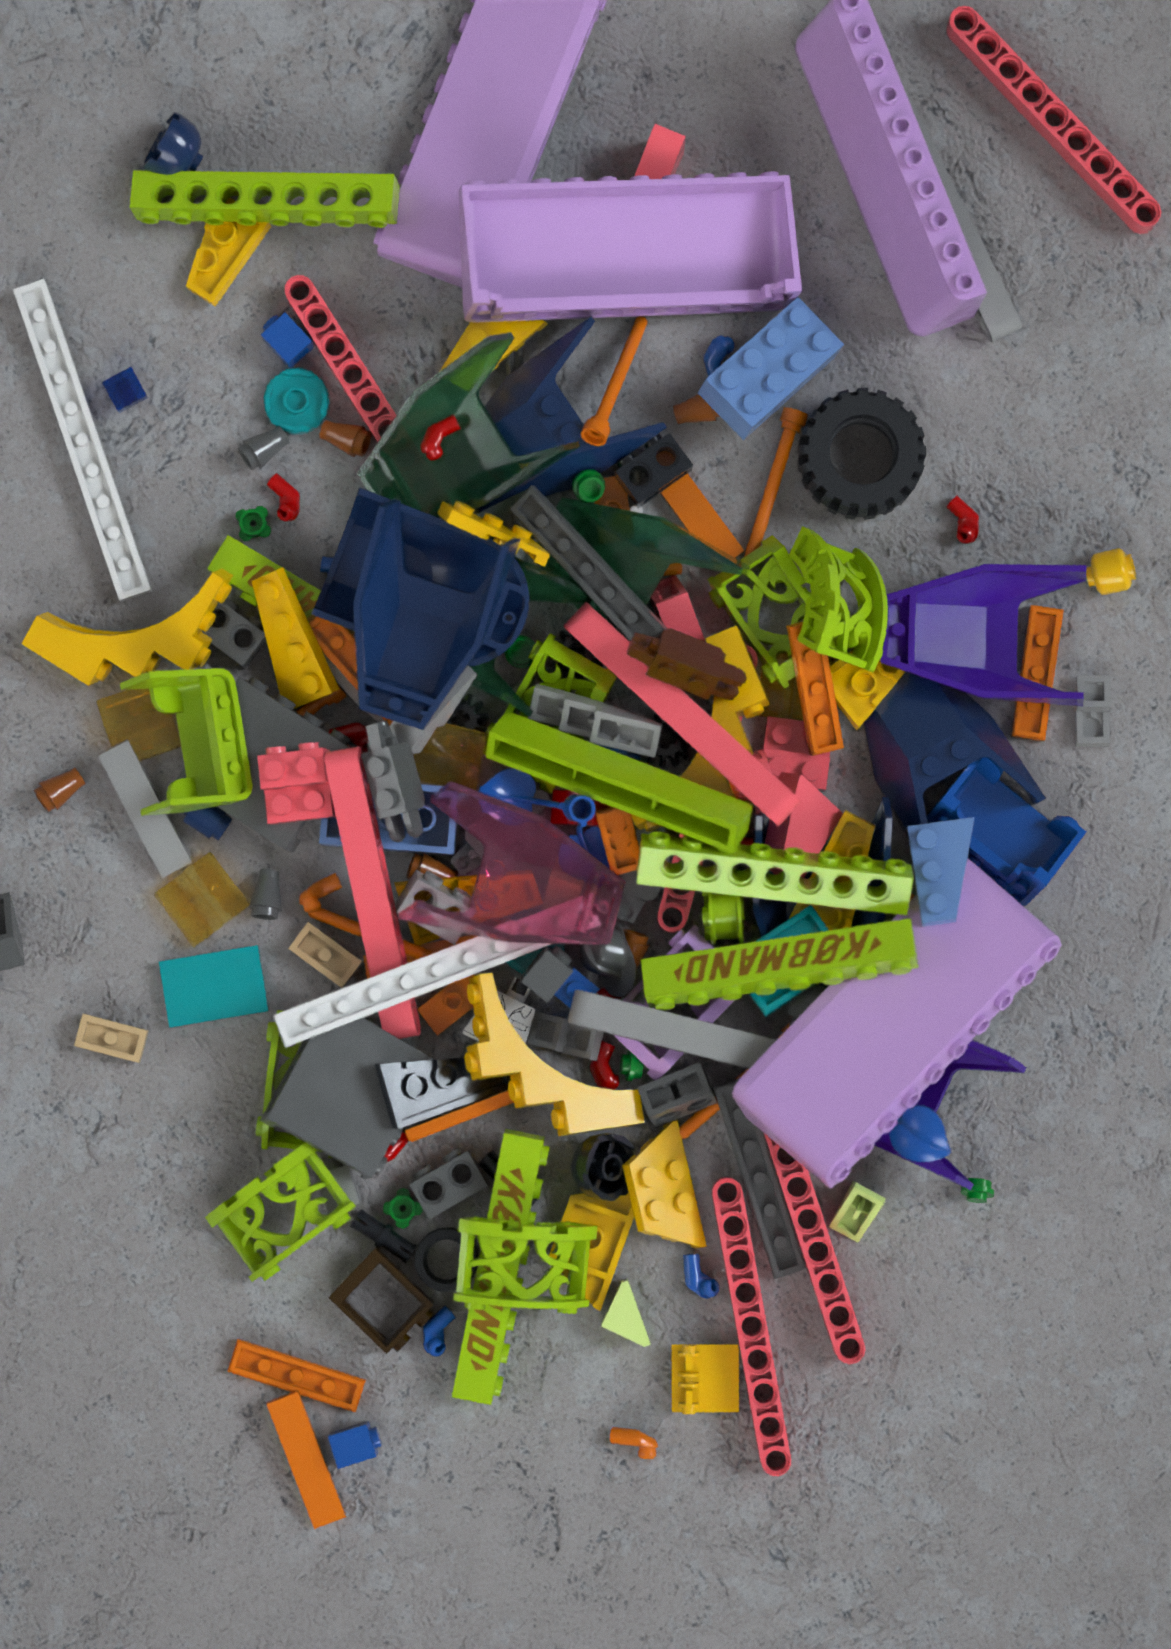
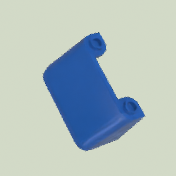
[926,757,1087,906]

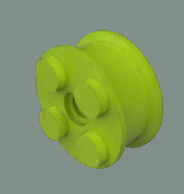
[702,870,745,945]

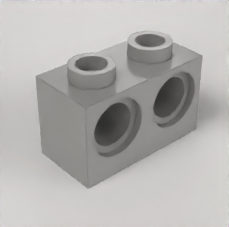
[395,870,476,945]

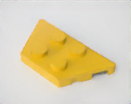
[623,1120,707,1248]
[549,1193,634,1311]

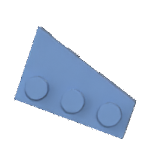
[907,817,975,927]

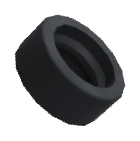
[415,1227,478,1292]

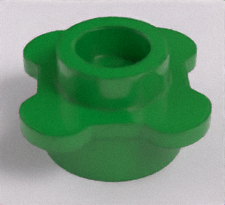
[235,506,271,542]
[383,1188,423,1229]

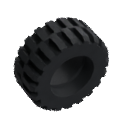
[797,388,926,520]

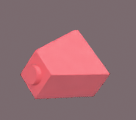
[634,124,686,179]
[645,575,706,642]
[764,772,843,878]

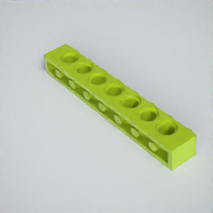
[129,170,400,228]
[636,831,914,915]

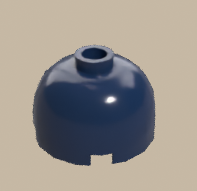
[142,111,203,175]

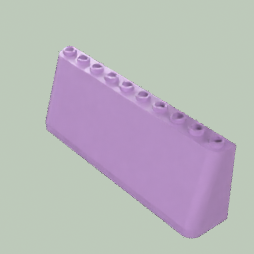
[373,0,607,288]
[795,0,987,336]
[459,171,802,322]
[732,859,1062,1189]

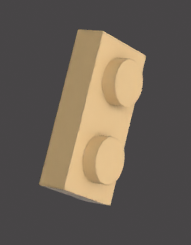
[288,922,363,988]
[74,1014,149,1063]

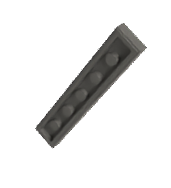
[509,485,668,640]
[713,1078,806,1279]

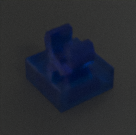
[102,367,148,413]

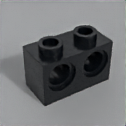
[615,433,693,509]

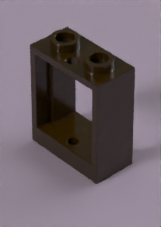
[328,1247,435,1354]

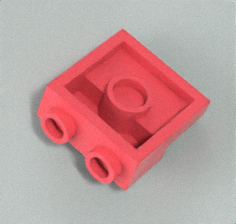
[763,716,830,792]
[257,742,336,825]

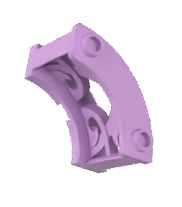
[614,925,735,1080]

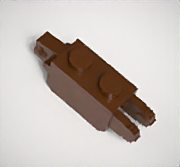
[627,628,747,701]

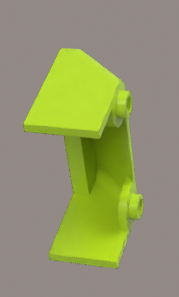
[120,668,252,816]

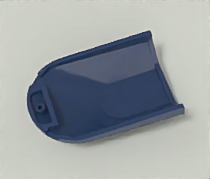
[311,487,529,667]

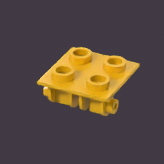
[671,1344,739,1414]

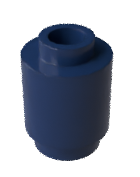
[183,806,233,841]

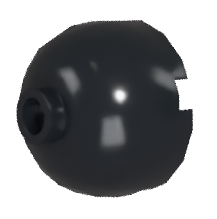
[571,1133,635,1201]

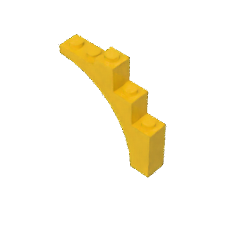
[21,569,233,686]
[631,626,770,832]
[465,973,645,1137]

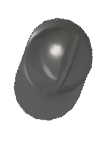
[579,920,637,997]

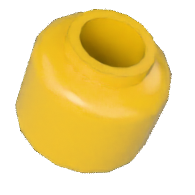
[1086,548,1137,595]

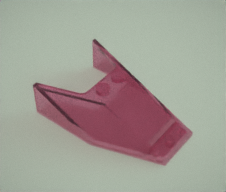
[398,781,626,945]

